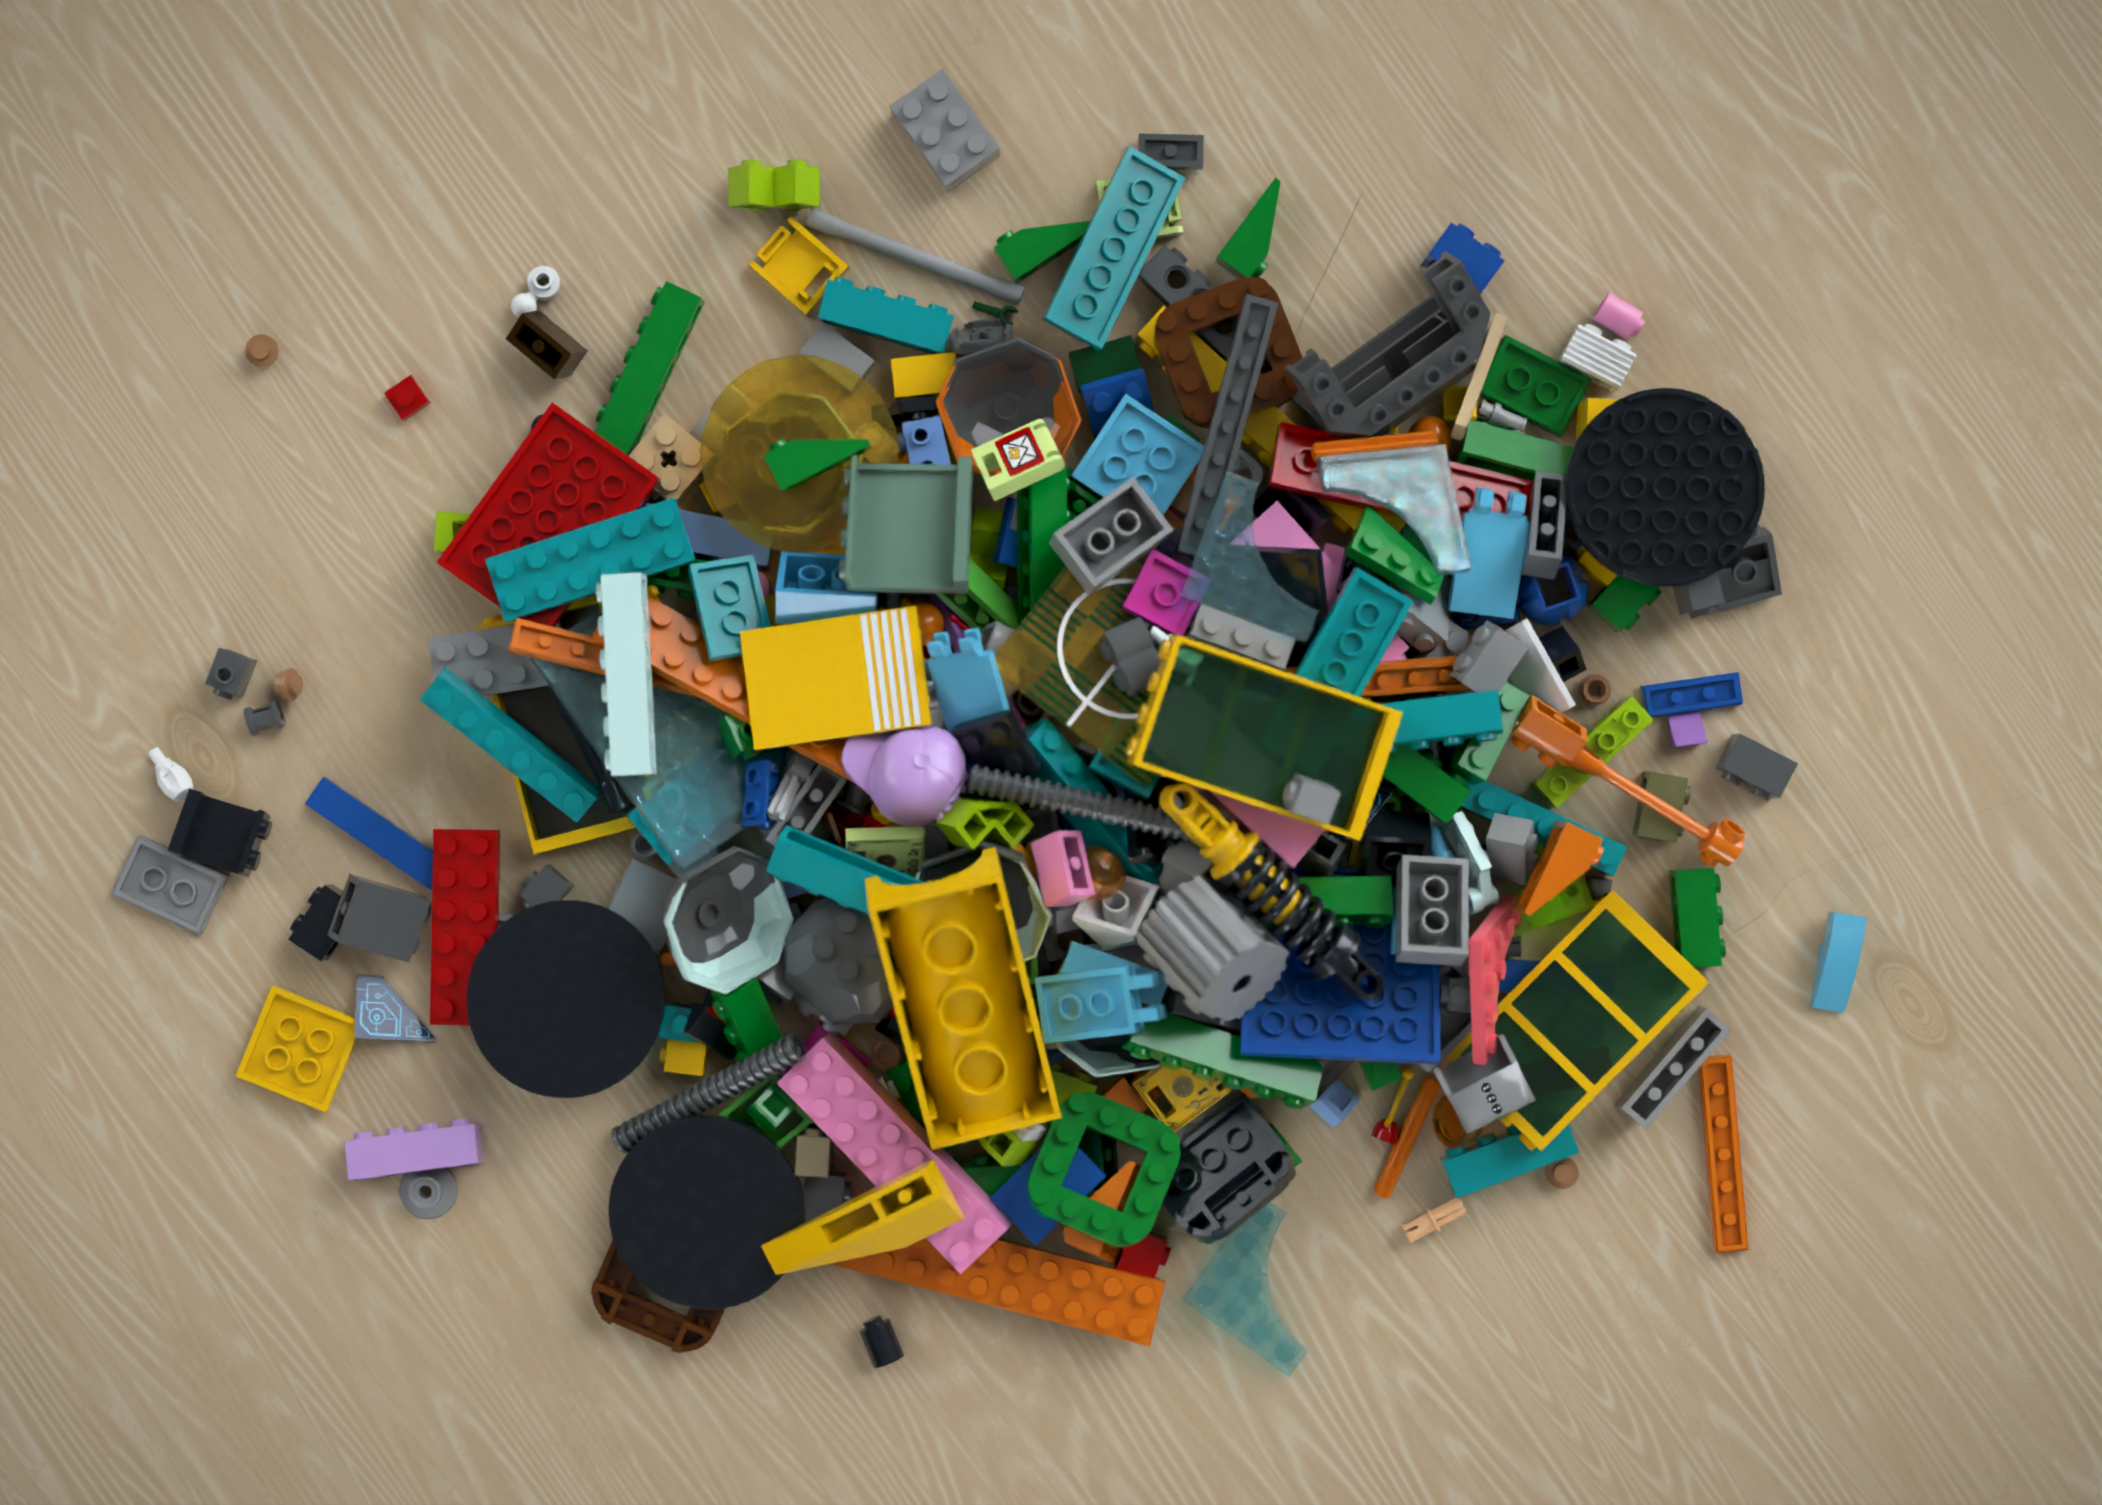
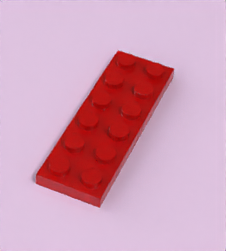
[430,829,500,1026]

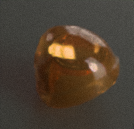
[1085,845,1126,900]
[1432,1094,1485,1148]

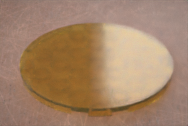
[700,355,899,553]

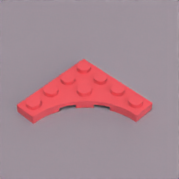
[1468,893,1523,1065]

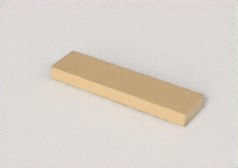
[1450,313,1507,441]

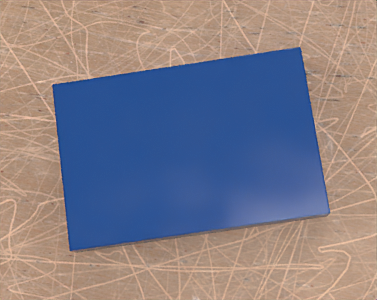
[990,1146,1106,1245]

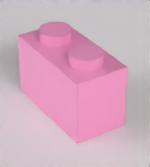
[1031,830,1095,907]

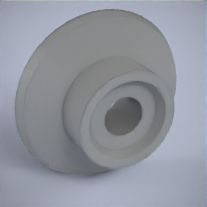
[399,1168,458,1219]

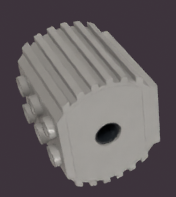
[1136,875,1290,1022]

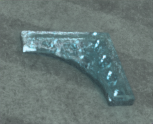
[1316,444,1472,576]
[1180,471,1318,644]
[1183,1201,1308,1377]

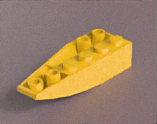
[761,1159,964,1275]

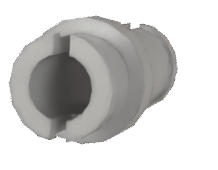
[1477,399,1527,433]

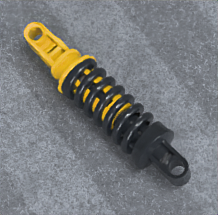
[1159,784,1384,1000]

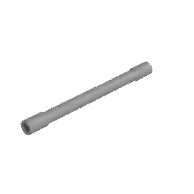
[806,208,1025,305]

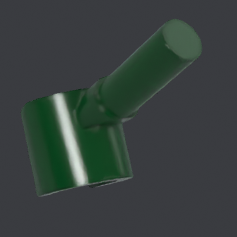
[972,301,1018,326]

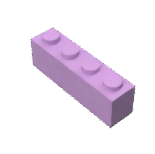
[344,1118,485,1181]

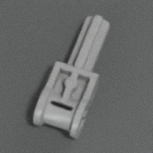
[767,748,817,821]

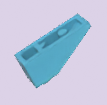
[1060,941,1168,1006]

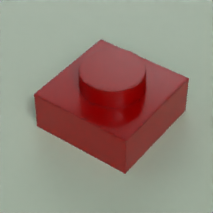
[384,375,431,421]

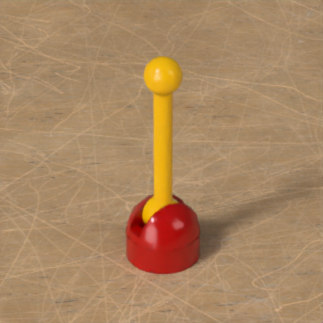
[1371,1067,1414,1145]

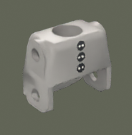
[1433,1034,1536,1134]

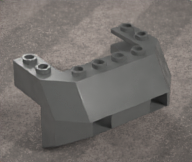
[1284,251,1491,439]

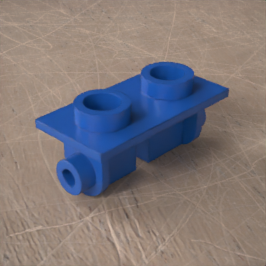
[742,759,780,830]

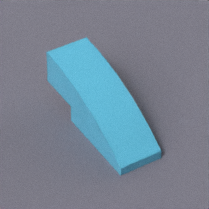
[1811,912,1867,1012]

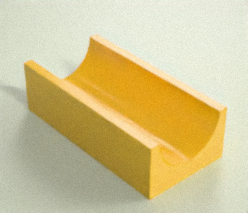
[865,847,1062,1150]

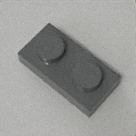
[1138,133,1204,170]

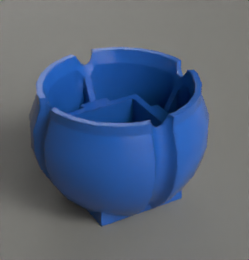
[1517,553,1589,626]

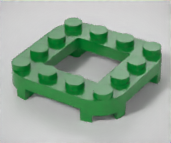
[1026,1092,1180,1249]

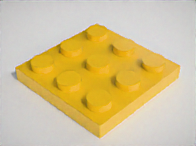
[235,985,358,1113]

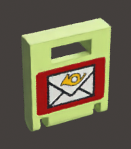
[971,419,1065,501]

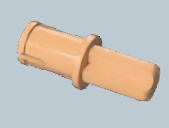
[1402,1198,1467,1244]

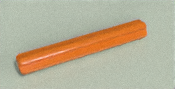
[1311,431,1438,462]
[1374,1077,1441,1199]

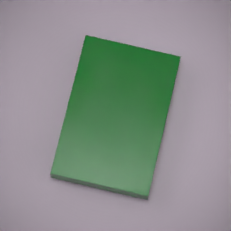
[1479,334,1592,438]

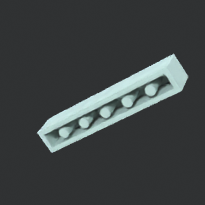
[596,572,657,776]

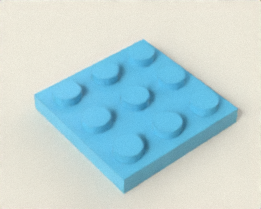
[1071,394,1204,515]

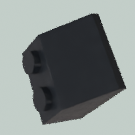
[1358,810,1432,886]

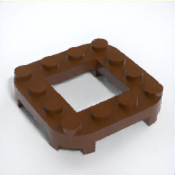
[1153,277,1303,429]
[591,1240,725,1353]

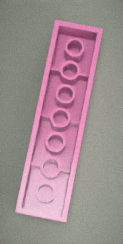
[777,1032,1012,1274]

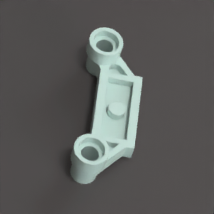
[1415,806,1499,916]

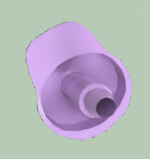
[841,726,970,827]

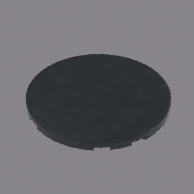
[1565,388,1765,587]
[467,900,666,1098]
[609,1115,806,1309]

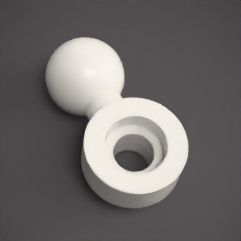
[511,266,561,318]

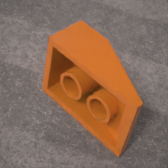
[1515,821,1604,916]
[1063,1161,1140,1265]

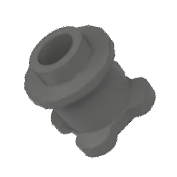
[835,779,871,815]

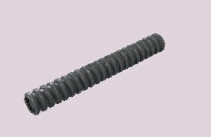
[967,764,1190,842]
[611,1034,806,1153]

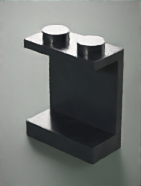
[168,788,272,877]

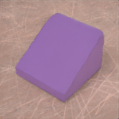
[1667,711,1707,748]

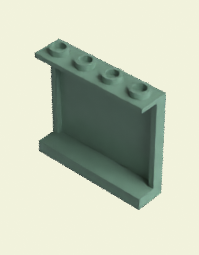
[839,455,973,594]

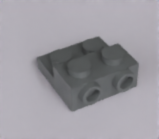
[1716,525,1782,611]

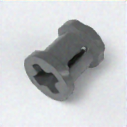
[244,700,286,736]

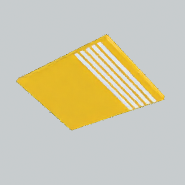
[740,606,932,750]

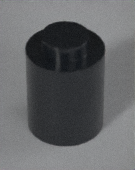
[859,1315,904,1368]

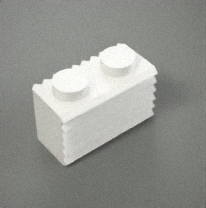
[1558,323,1636,392]

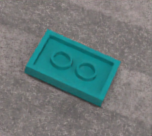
[688,555,771,661]

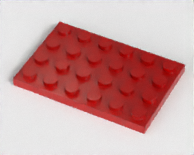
[436,402,661,627]

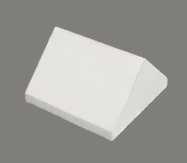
[1073,866,1159,949]

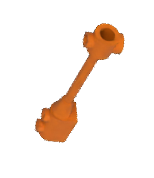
[1511,695,1746,868]

